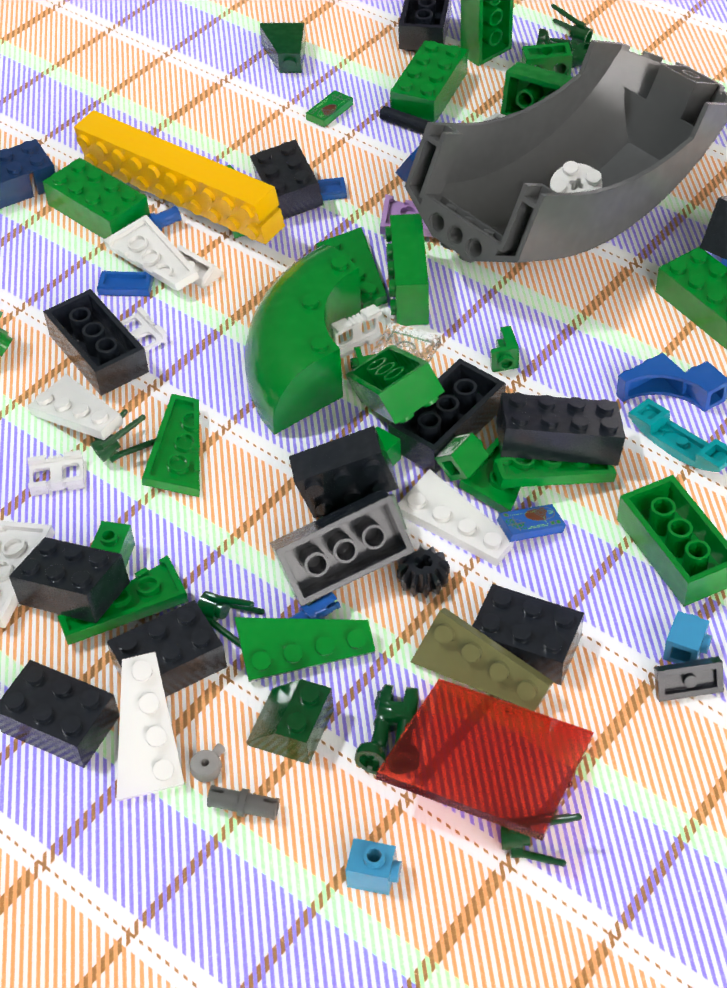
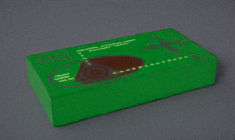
[306,90,353,128]

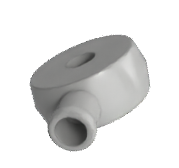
[189,743,226,782]

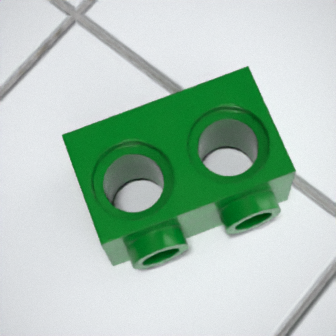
[522,42,573,76]

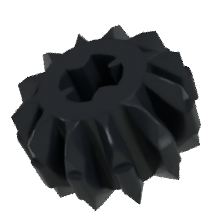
[397,544,450,598]

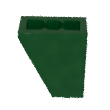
[260,23,306,73]

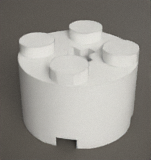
[550,161,602,193]

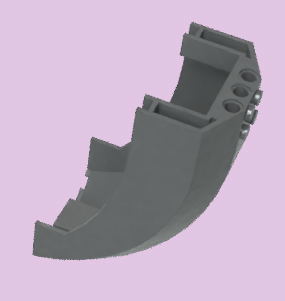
[405,40,727,263]

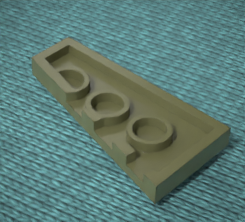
[411,607,554,712]

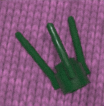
[550,4,593,43]
[90,409,156,463]
[198,591,265,649]
[500,813,582,867]

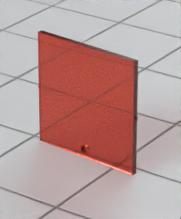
[376,679,594,841]

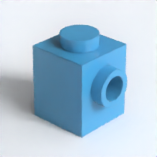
[663,611,712,663]
[345,838,402,895]

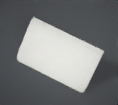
[177,245,224,289]

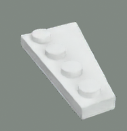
[103,215,199,291]
[27,374,124,440]
[398,469,514,567]
[0,520,55,628]
[116,652,185,802]

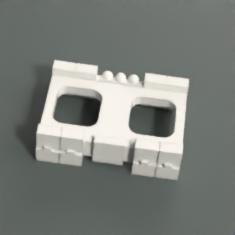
[331,304,382,358]
[120,306,168,352]
[27,450,85,496]

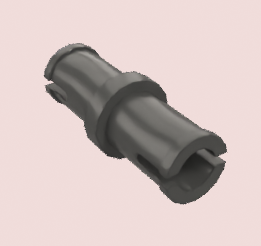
[207,785,280,821]

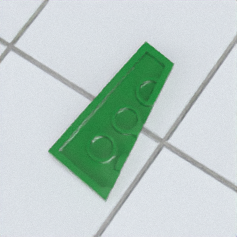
[316,227,387,309]
[142,394,200,497]
[459,437,521,513]
[493,457,617,488]
[57,555,189,645]
[234,617,376,682]

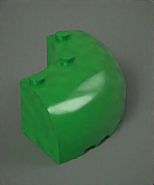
[245,245,361,435]

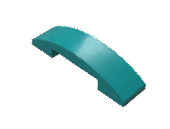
[628,398,727,472]

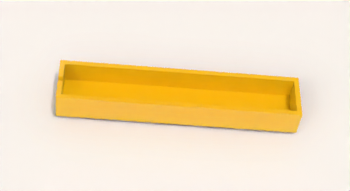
[73,110,285,245]

